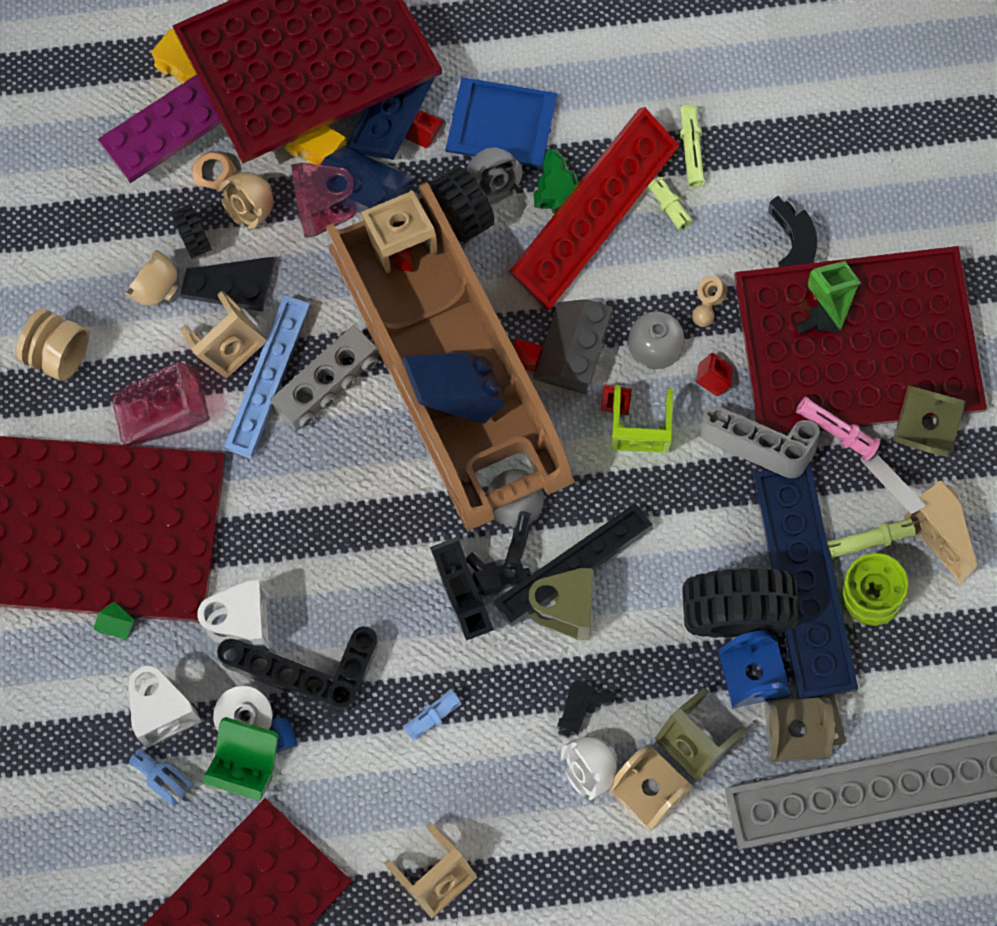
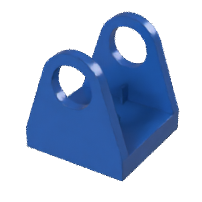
[718,630,791,709]

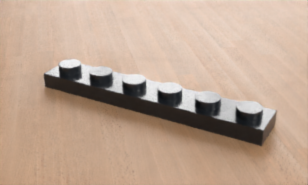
[494,503,653,627]

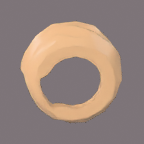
[192,151,237,192]

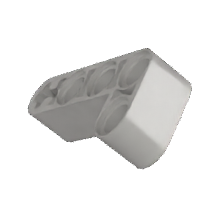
[701,406,820,478]

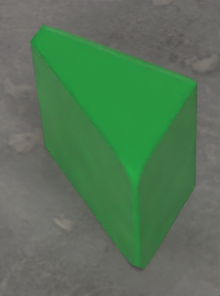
[93,602,135,640]

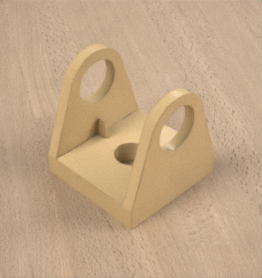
[361,191,437,274]
[180,291,267,379]
[608,745,693,831]
[384,822,477,919]

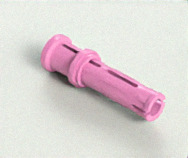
[796,397,880,461]

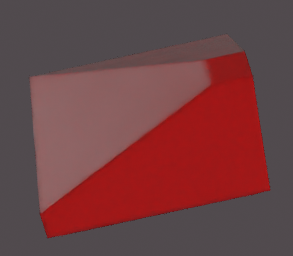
[393,248,414,272]
[513,339,542,372]

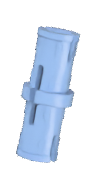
[403,689,462,741]

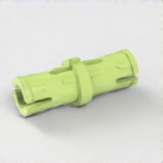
[648,177,693,231]

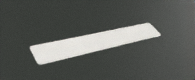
[861,452,926,514]

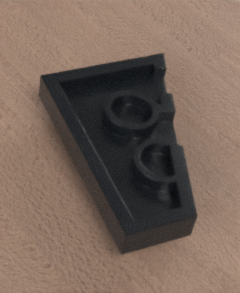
[180,256,275,311]

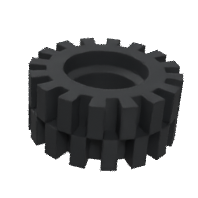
[170,204,212,259]

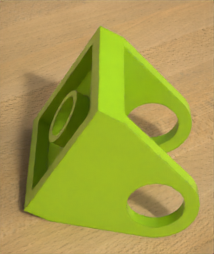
[611,385,673,453]

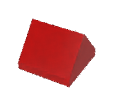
[600,384,632,415]

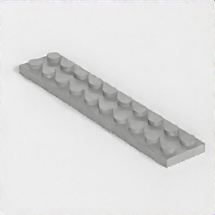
[724,734,997,850]

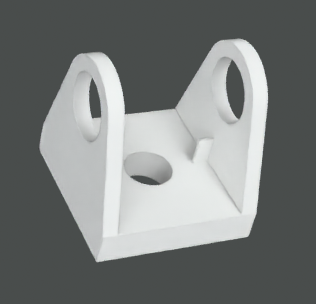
[198,580,270,651]
[128,666,202,748]

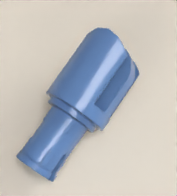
[129,748,194,807]

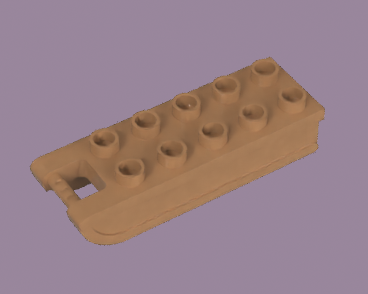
[325,182,575,531]

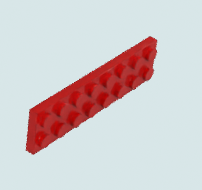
[509,107,679,310]

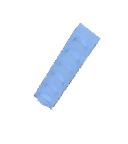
[224,295,311,459]

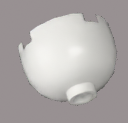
[561,737,618,800]

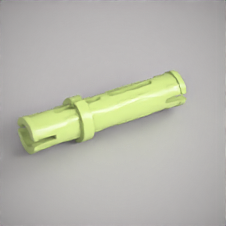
[680,105,705,188]
[827,518,916,560]

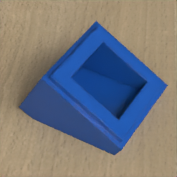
[269,718,297,753]

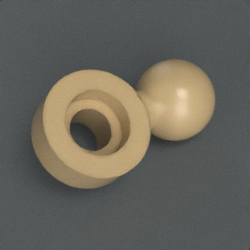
[692,276,728,327]

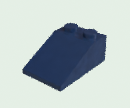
[402,352,506,424]

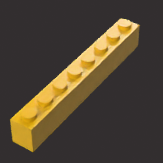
[151,28,347,170]

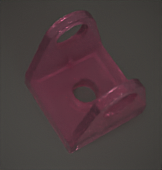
[291,163,356,238]

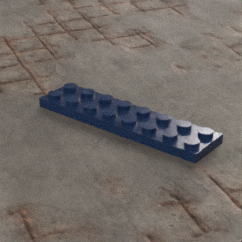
[752,463,858,699]

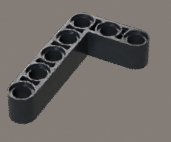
[217,626,378,713]

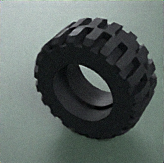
[682,568,799,638]

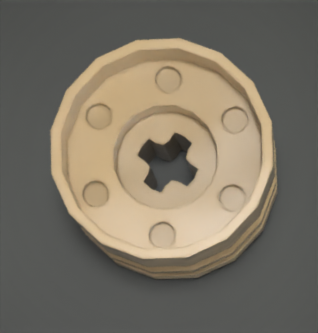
[16,308,89,382]

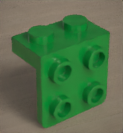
[203,717,279,801]

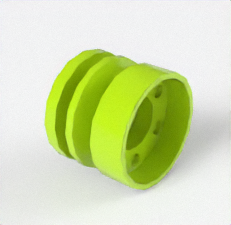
[842,553,908,626]

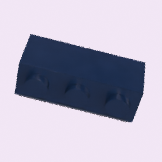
[311,146,415,214]

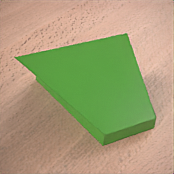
[808,261,861,331]

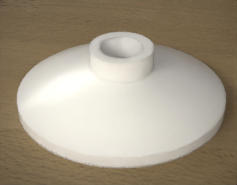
[213,686,273,732]

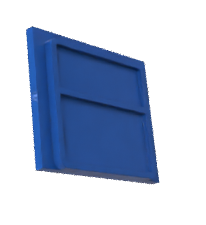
[445,77,557,168]

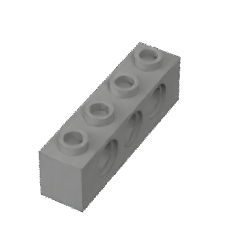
[270,325,379,432]

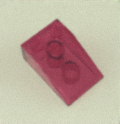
[111,361,210,446]

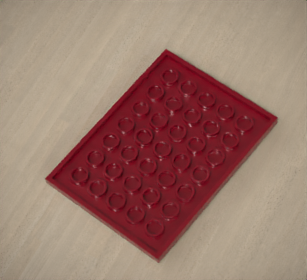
[172,0,442,164]
[734,246,987,436]
[0,436,226,623]

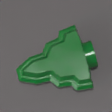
[534,149,579,214]

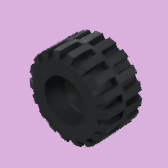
[429,166,494,243]

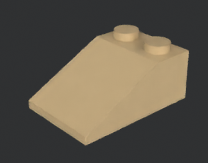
[904,480,977,584]

